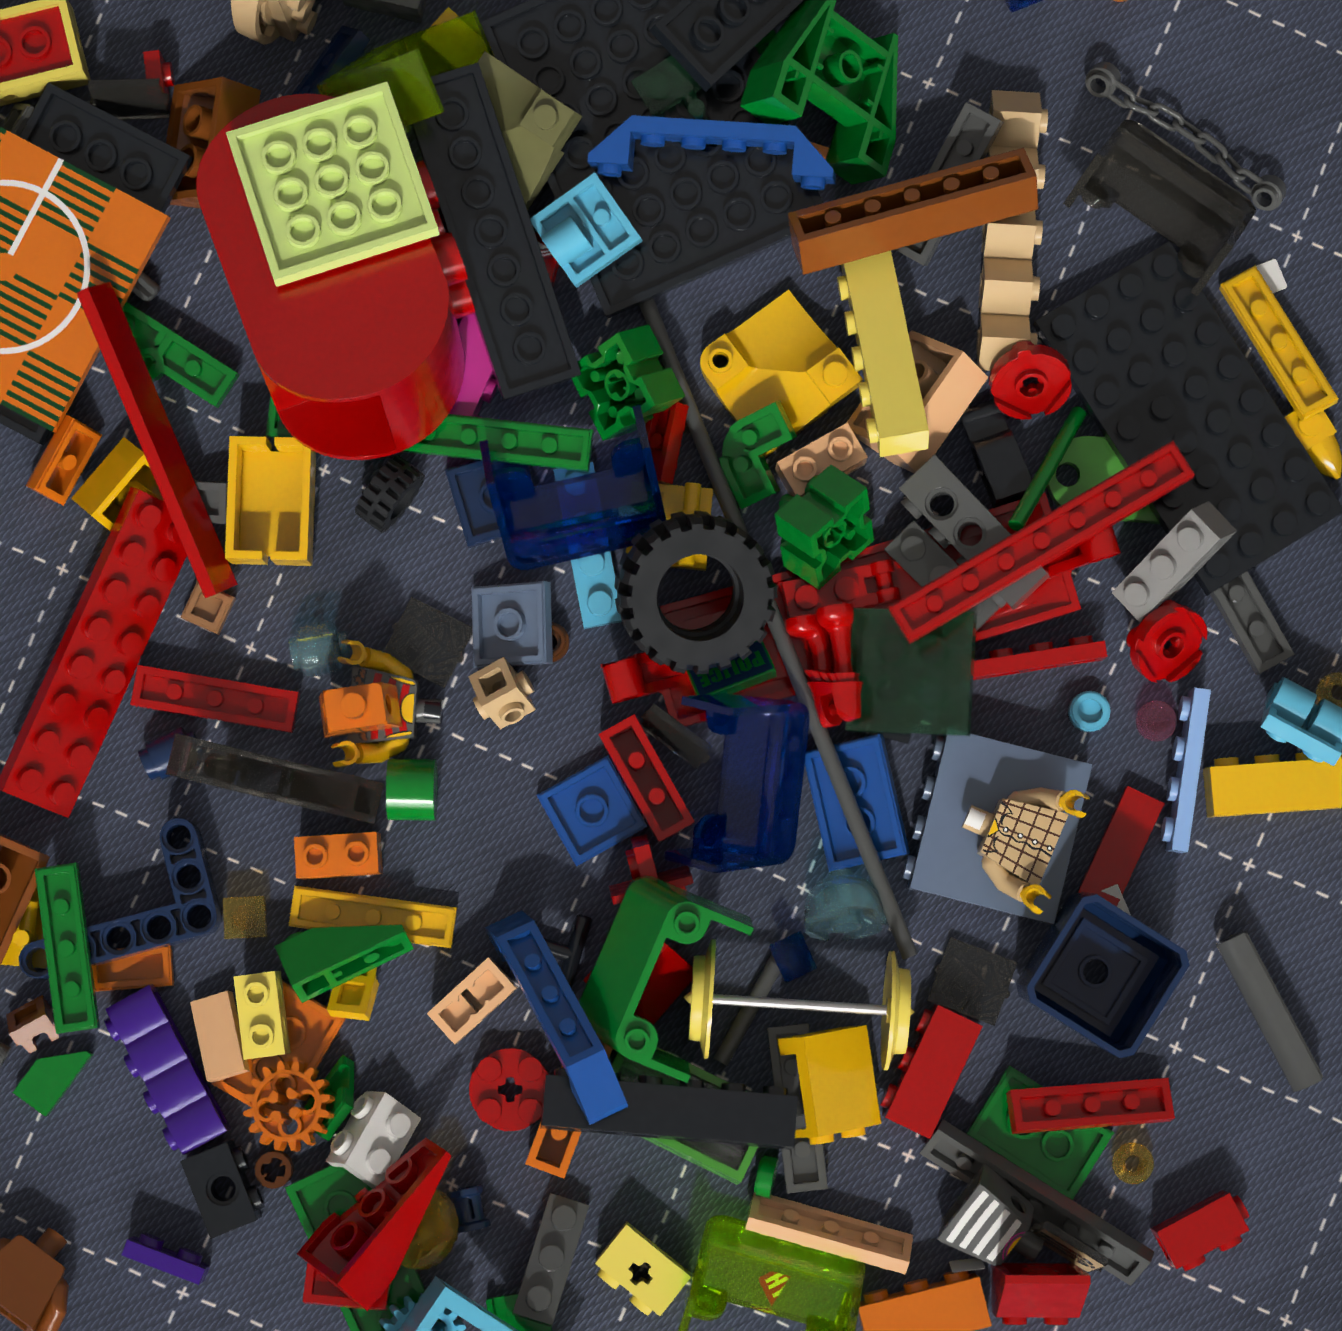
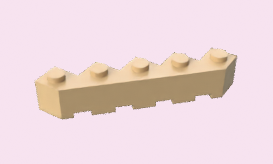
[976,90,1048,371]

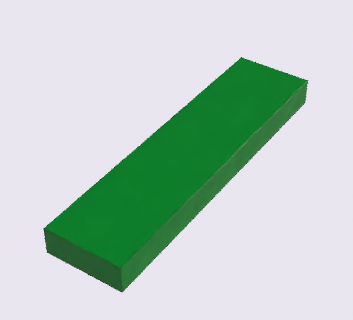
[35,863,100,1034]

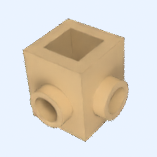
[468,657,536,730]

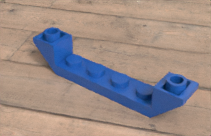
[587,115,836,190]
[485,910,628,1125]

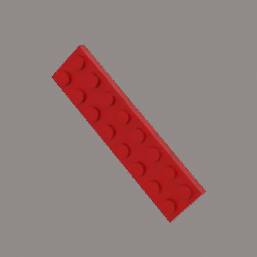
[0,487,187,818]

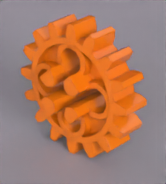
[243,1061,335,1152]

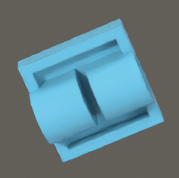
[1261,677,1342,766]

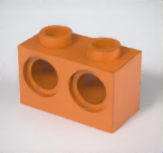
[294,832,383,880]

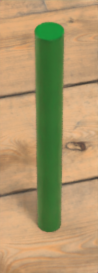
[1008,406,1086,531]

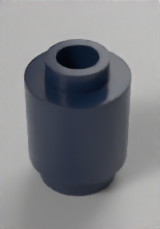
[138,726,203,780]

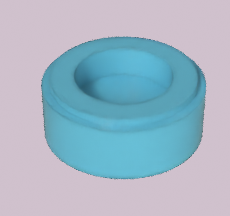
[1068,691,1110,732]

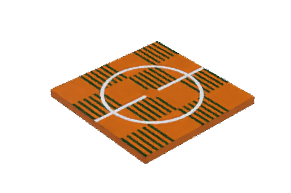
[0,127,171,433]

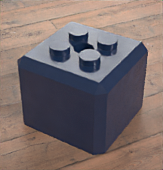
[1016,892,1190,1058]

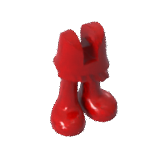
[784,603,863,728]

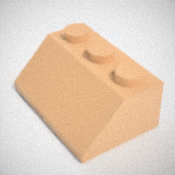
[846,330,988,473]

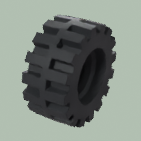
[355,455,425,533]

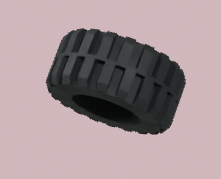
[614,511,778,675]

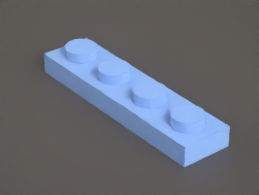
[1161,687,1211,853]

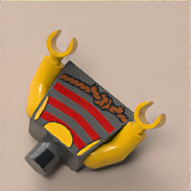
[331,640,443,767]

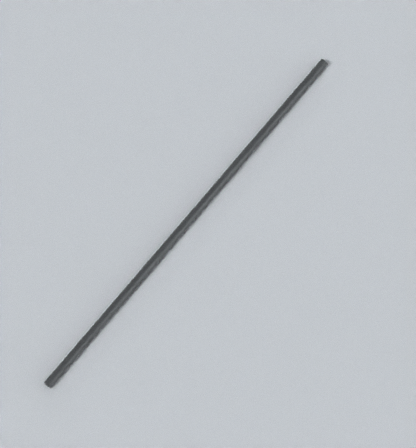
[639,298,918,960]

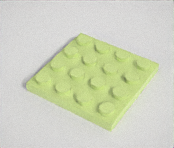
[226,81,440,287]

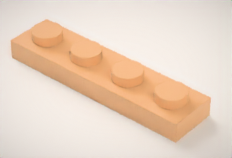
[745,1193,913,1274]

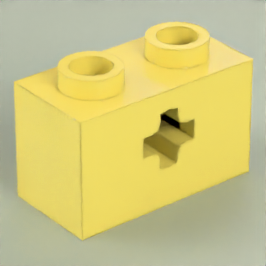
[595,1221,691,1316]

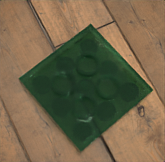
[846,608,977,737]

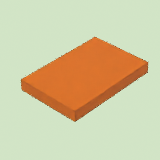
[212,980,347,1117]

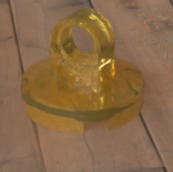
[401,1189,458,1270]

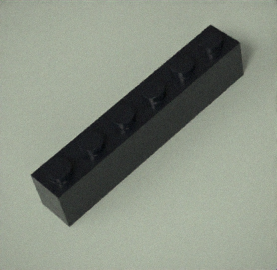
[540,1068,798,1150]

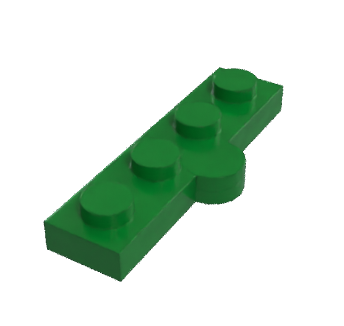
[122,302,240,408]

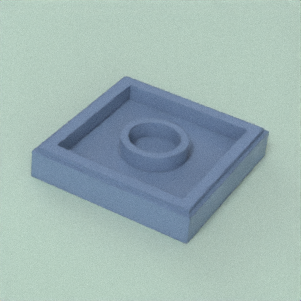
[471,581,553,669]

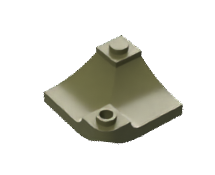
[478,51,582,211]

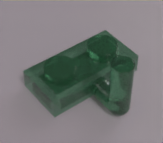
[631,56,708,120]

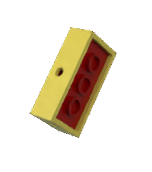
[0,0,91,106]

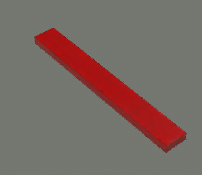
[77,282,238,598]
[888,441,1195,644]

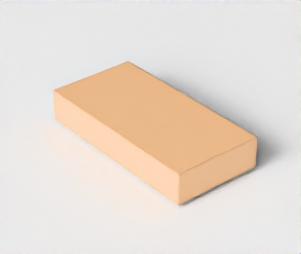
[190,990,250,1083]

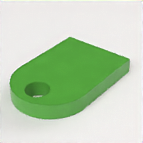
[1047,436,1160,524]

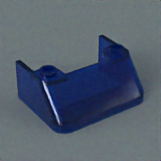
[479,405,666,570]
[665,693,810,873]

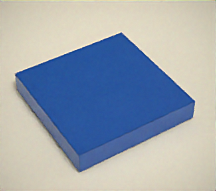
[537,755,648,867]

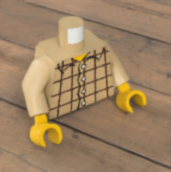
[962,787,1090,914]

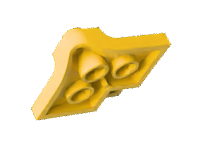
[700,289,863,458]

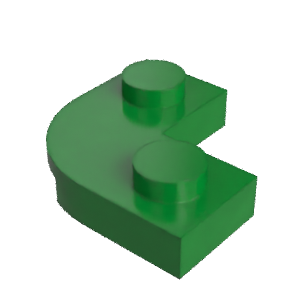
[719,400,797,509]

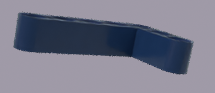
[19,818,222,979]

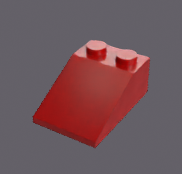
[991,1263,1091,1325]

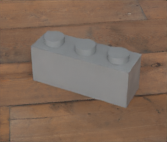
[1112,501,1237,622]

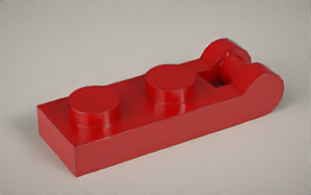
[780,559,901,618]

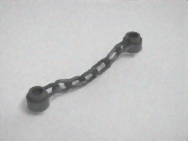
[1085,62,1287,211]

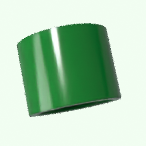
[386,759,438,821]

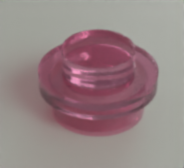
[1135,701,1177,742]

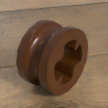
[255,1150,294,1189]

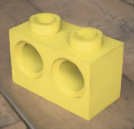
[233,971,291,1060]

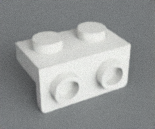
[326,1091,421,1189]

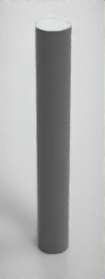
[713,951,788,1066]

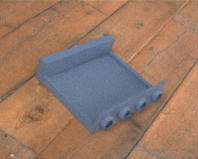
[902,728,1092,925]

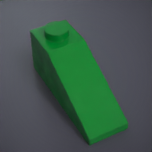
[274,925,414,1003]

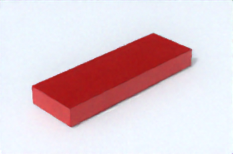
[1076,786,1165,907]

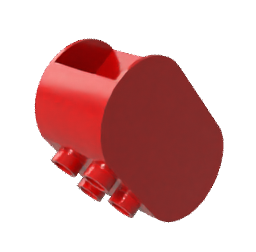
[196,94,475,460]

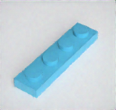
[553,462,622,629]

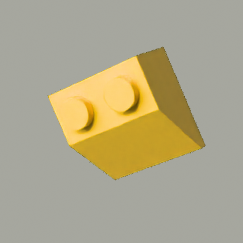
[71,437,164,532]

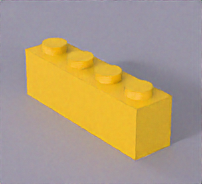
[1203,752,1342,818]

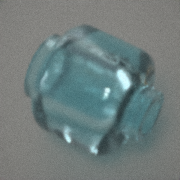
[288,620,350,677]

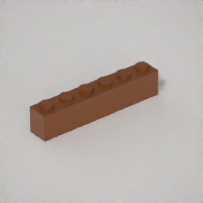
[788,147,1038,275]

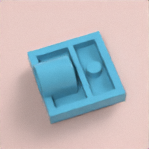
[530,172,643,288]

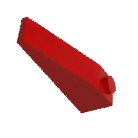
[297,1137,451,1311]

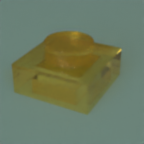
[223,896,267,939]

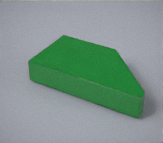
[12,1051,94,1117]
[304,1054,354,1141]

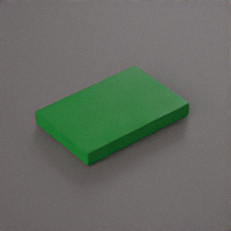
[966,1065,1114,1200]

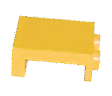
[778,1025,881,1145]

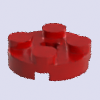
[989,341,1072,420]
[1126,600,1208,683]
[469,1048,549,1131]

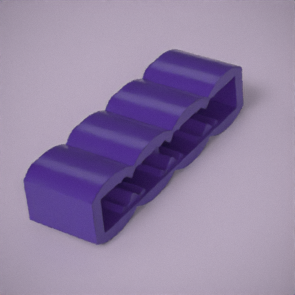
[104,984,231,1155]

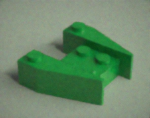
[740,0,898,185]

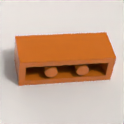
[856,1271,992,1331]

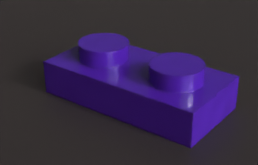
[121,1233,211,1285]

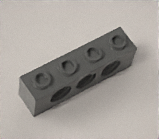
[899,454,1050,610]

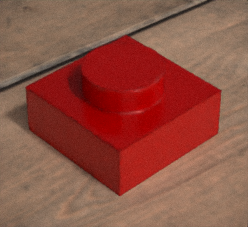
[143,50,175,102]

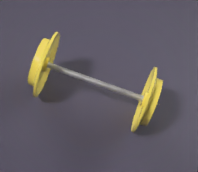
[684,939,915,1070]

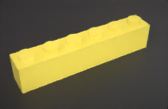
[837,251,929,457]

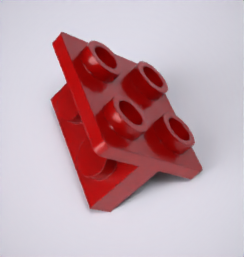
[609,834,694,905]

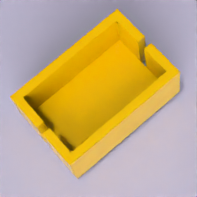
[225,436,316,566]

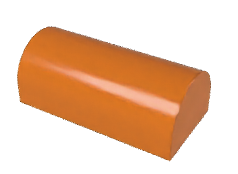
[25,415,102,506]

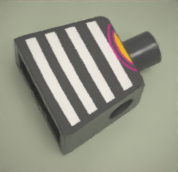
[937,1163,1044,1266]

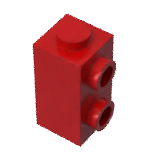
[1150,1190,1249,1271]

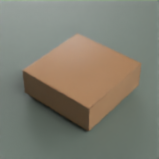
[180,581,236,635]

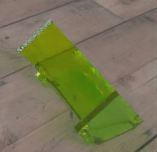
[316,11,494,133]
[677,1215,866,1331]

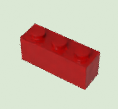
[598,714,695,844]
[880,1004,983,1139]

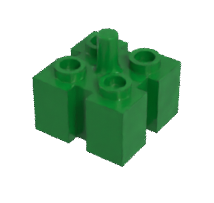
[572,324,685,441]
[774,465,874,590]

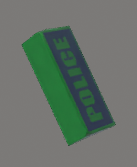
[686,640,776,706]

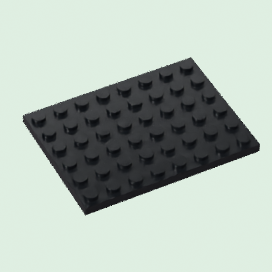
[480,0,823,318]

